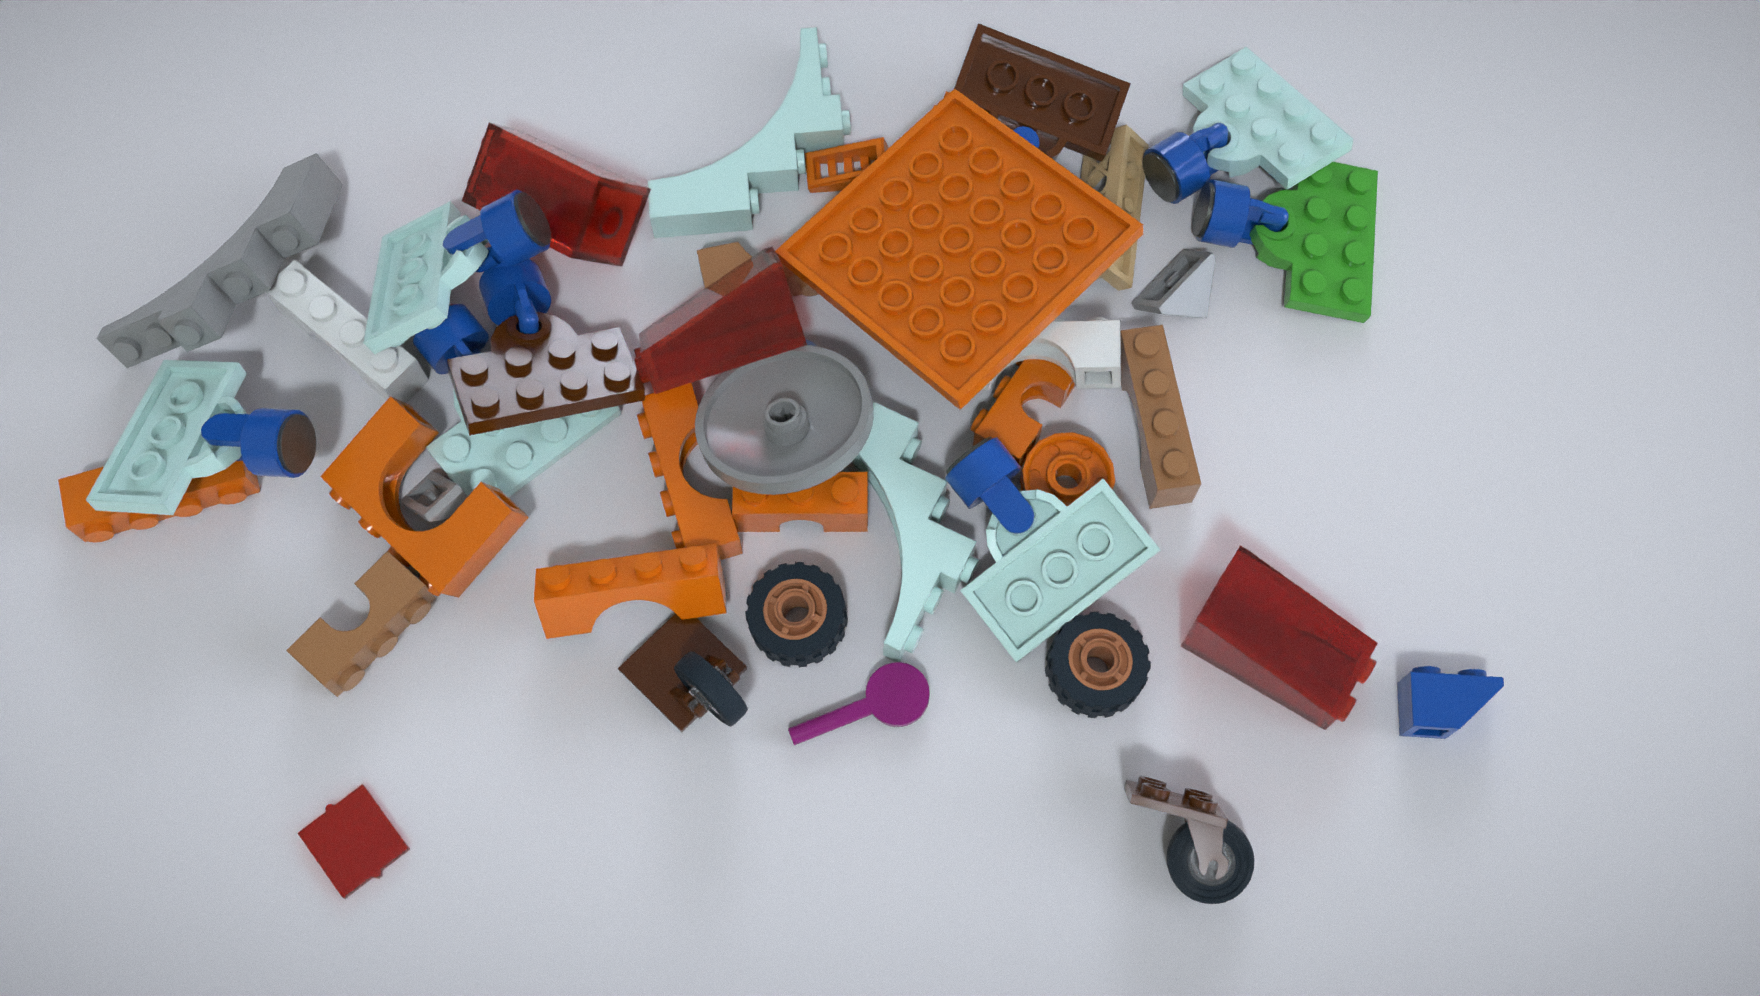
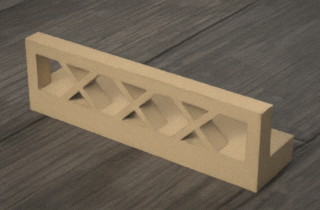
[1080,124,1149,291]

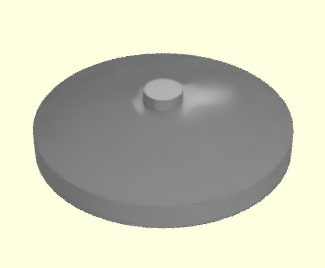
[695,345,874,495]

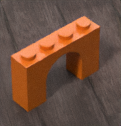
[320,396,529,598]

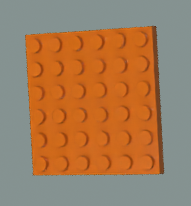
[775,89,1143,410]

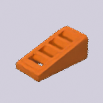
[805,137,889,193]

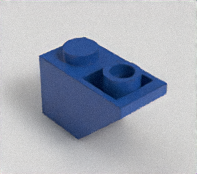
[1397,666,1504,739]

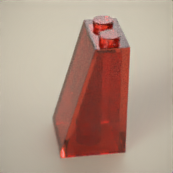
[462,122,651,267]
[634,246,807,394]
[1180,545,1378,730]

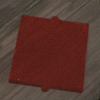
[297,784,410,899]

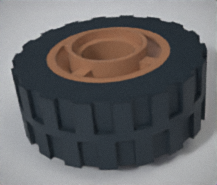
[745,562,848,668]
[1045,611,1151,718]

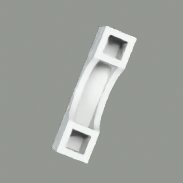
[266,259,429,403]
[981,317,1121,391]

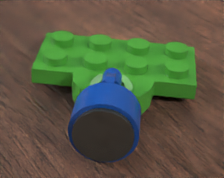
[1193,162,1378,323]

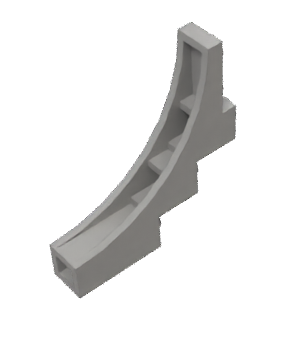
[96,153,343,368]

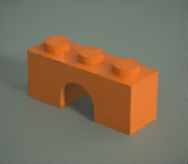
[971,359,1075,467]
[732,472,868,532]

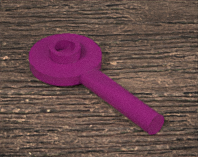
[788,662,930,746]

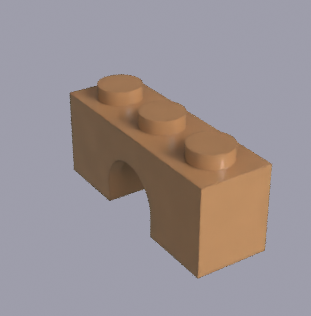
[286,551,436,697]

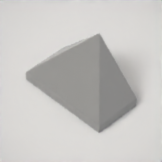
[1131,249,1216,318]
[400,471,467,522]

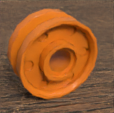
[1019,432,1115,506]

